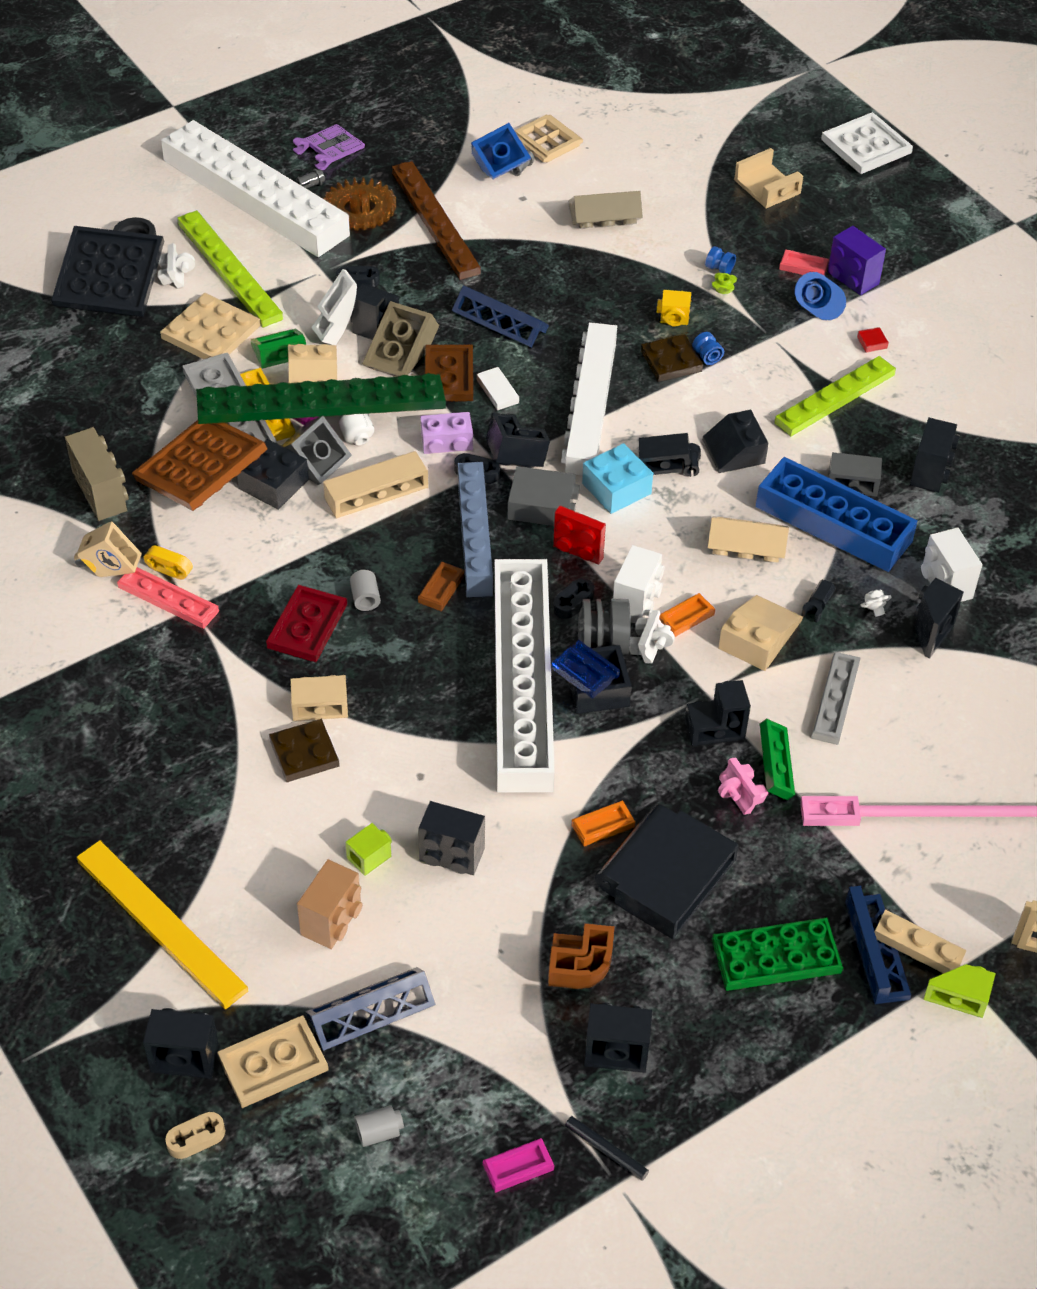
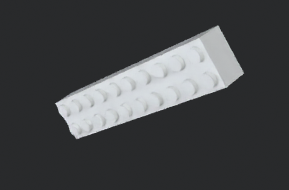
[161,120,350,257]
[494,559,554,793]

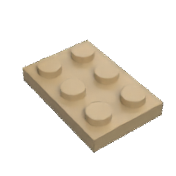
[217,1015,328,1108]

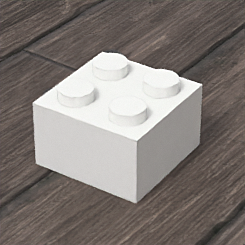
[921,528,982,602]
[613,545,665,623]

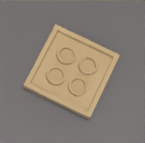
[160,293,261,359]

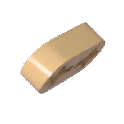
[165,1112,225,1159]

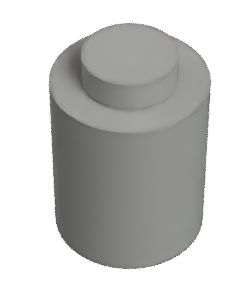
[350,570,381,611]
[354,1105,404,1147]

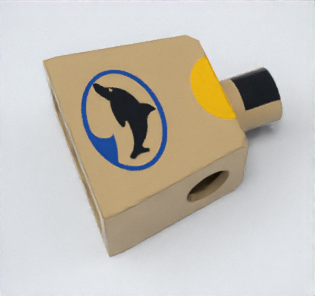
[74,522,142,577]

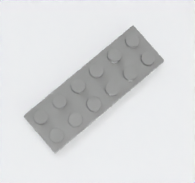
[183,352,278,444]

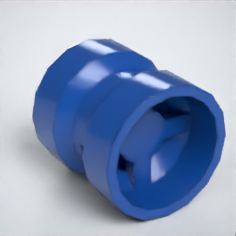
[705,246,736,274]
[692,332,724,365]

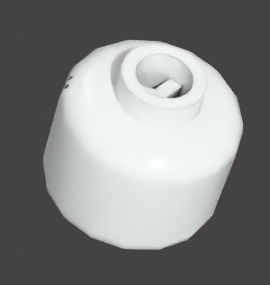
[339,414,374,445]

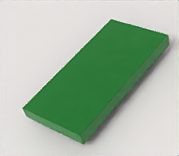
[712,918,843,991]

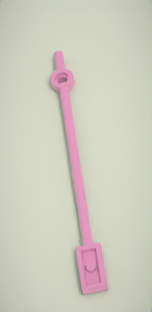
[800,796,1037,826]

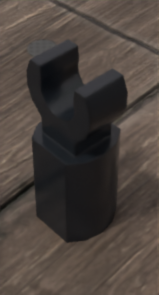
[801,579,835,623]

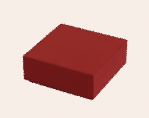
[857,327,889,353]

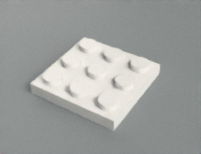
[821,112,913,174]

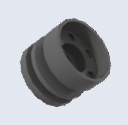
[578,599,630,655]

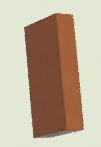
[418,562,465,611]

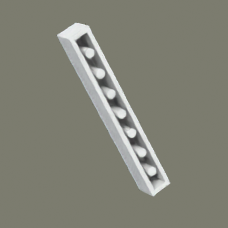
[561,323,617,476]

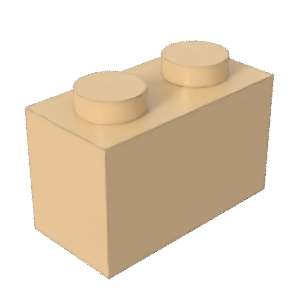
[291,675,348,721]

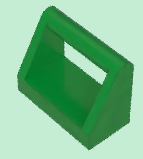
[251,328,306,369]

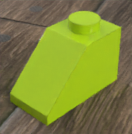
[923,964,995,1018]

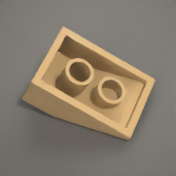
[288,344,337,383]
[718,595,803,671]

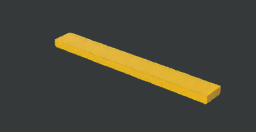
[77,840,249,1010]

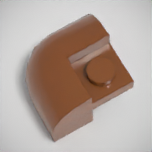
[548,924,615,989]

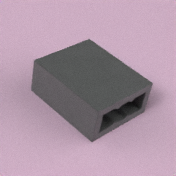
[508,466,580,526]

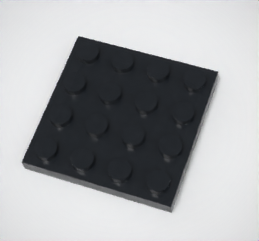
[51,226,165,317]

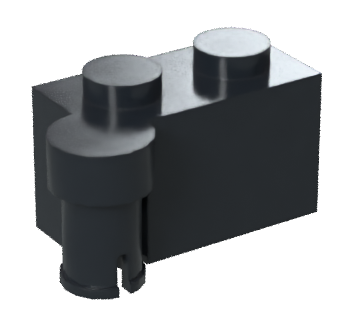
[639,433,701,477]

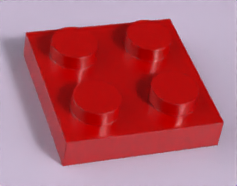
[553,505,606,565]

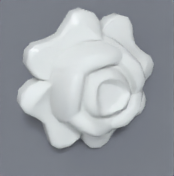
[860,590,891,617]

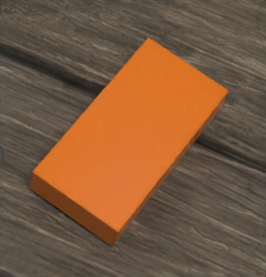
[659,593,715,637]
[571,800,635,846]

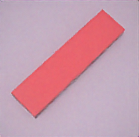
[117,567,219,629]

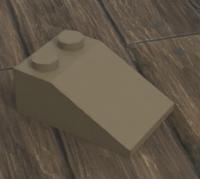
[362,301,439,377]

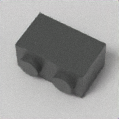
[828,452,882,497]

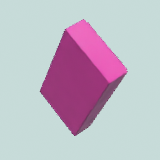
[483,1138,554,1193]

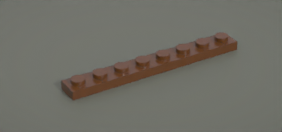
[392,161,481,280]

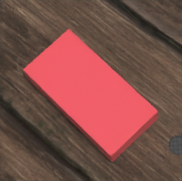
[779,250,829,276]

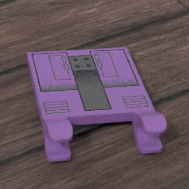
[293,124,365,171]

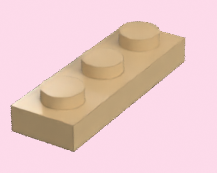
[875,910,967,973]

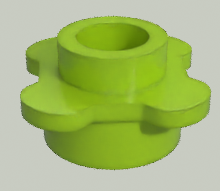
[712,273,737,294]

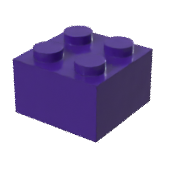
[828,226,886,296]

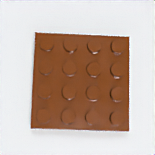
[132,420,267,511]

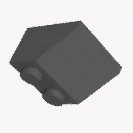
[281,416,352,485]

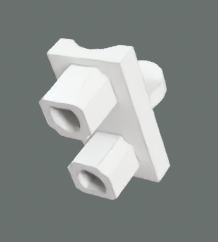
[158,243,195,289]
[629,610,675,663]

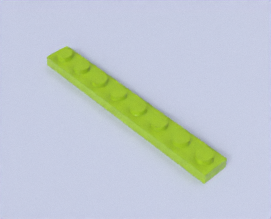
[177,210,283,328]

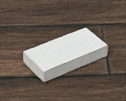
[477,367,519,410]

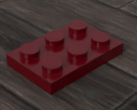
[266,584,347,663]

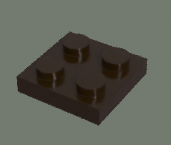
[641,334,703,382]
[269,718,340,783]

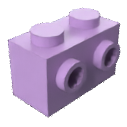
[421,412,473,454]

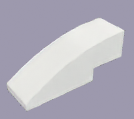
[312,269,357,345]

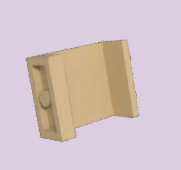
[734,148,803,208]

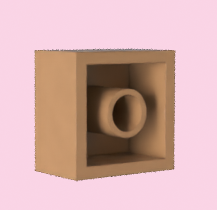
[297,859,363,950]

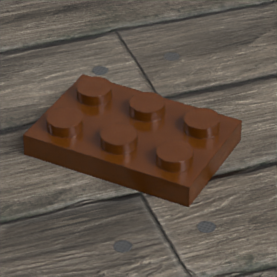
[425,345,473,401]

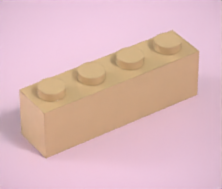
[323,451,428,519]

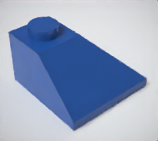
[471,123,531,179]

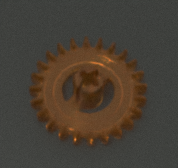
[324,177,396,230]

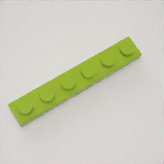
[774,356,896,437]

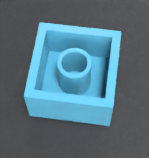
[582,443,653,514]

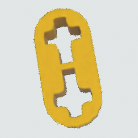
[144,545,193,580]

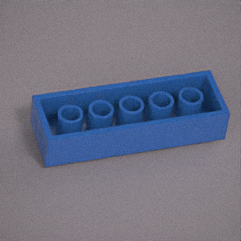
[755,457,918,572]

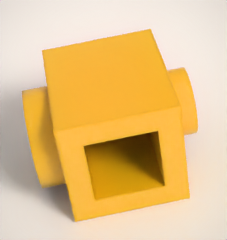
[657,290,691,326]

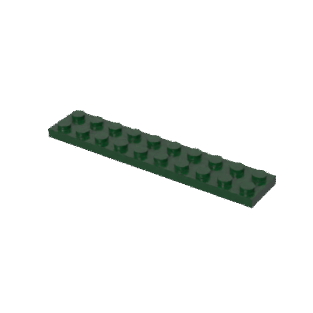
[196,373,446,424]

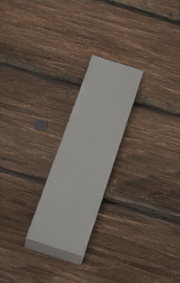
[811,651,861,745]

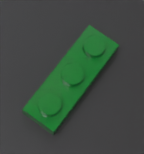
[759,718,795,800]

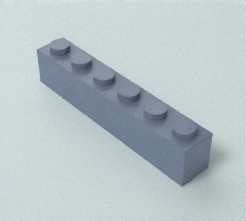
[458,462,493,597]

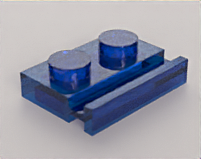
[552,640,620,699]

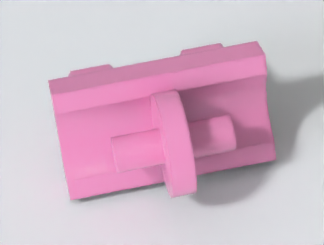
[718,758,768,815]

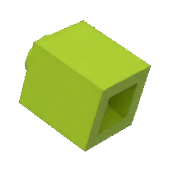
[345,823,392,876]

